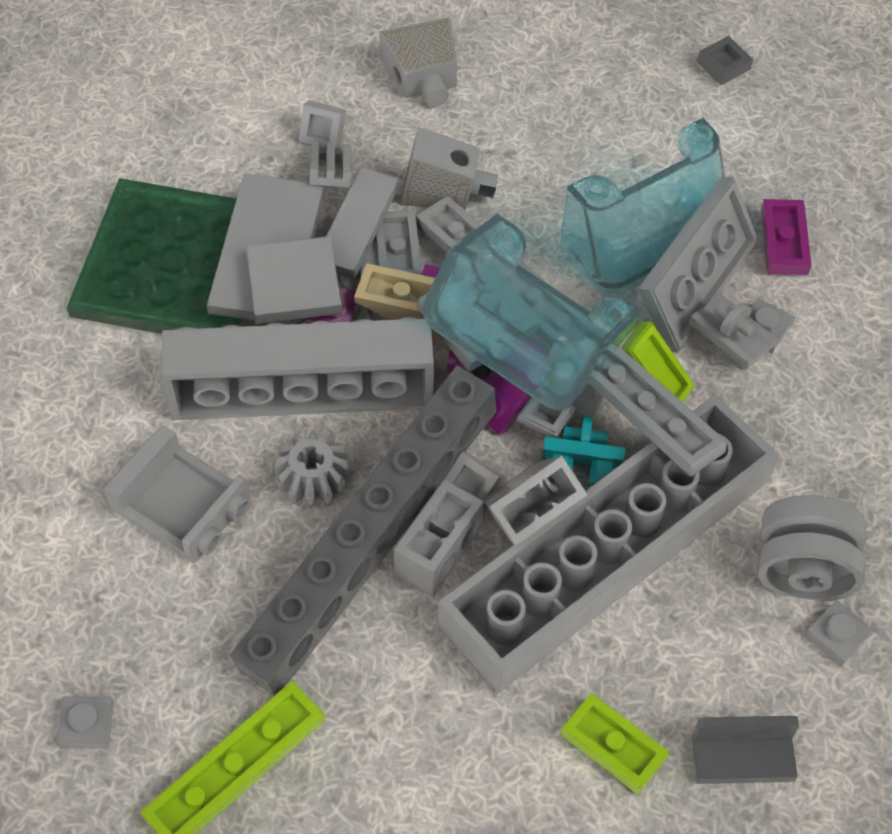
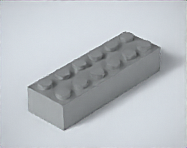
[161,317,434,421]

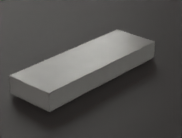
[326,167,399,280]

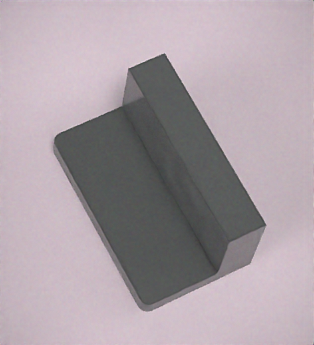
[692,716,799,784]

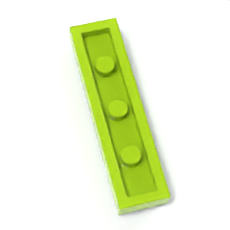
[140,681,326,834]

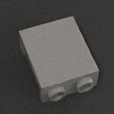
[103,424,251,564]

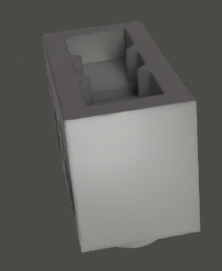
[393,480,484,596]

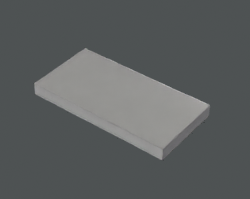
[207,173,325,325]
[638,176,758,353]

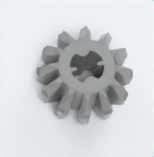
[273,429,351,509]

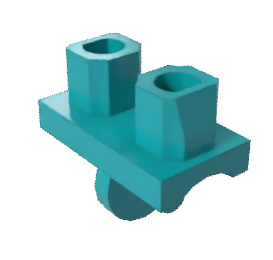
[542,416,626,488]

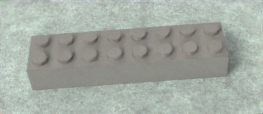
[438,394,779,693]

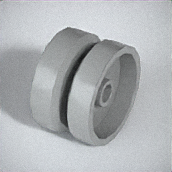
[757,495,867,601]

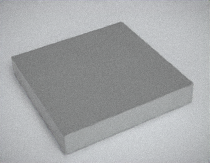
[246,236,342,324]

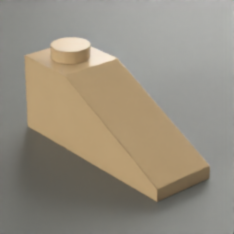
[354,263,449,346]

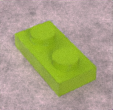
[560,692,670,796]

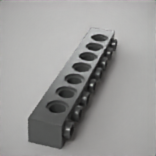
[229,365,497,696]

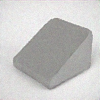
[516,388,576,438]

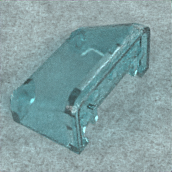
[560,118,725,296]
[423,214,644,410]

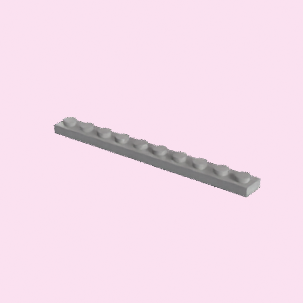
[416,196,726,477]

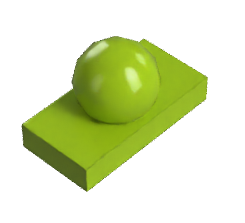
[621,321,695,402]

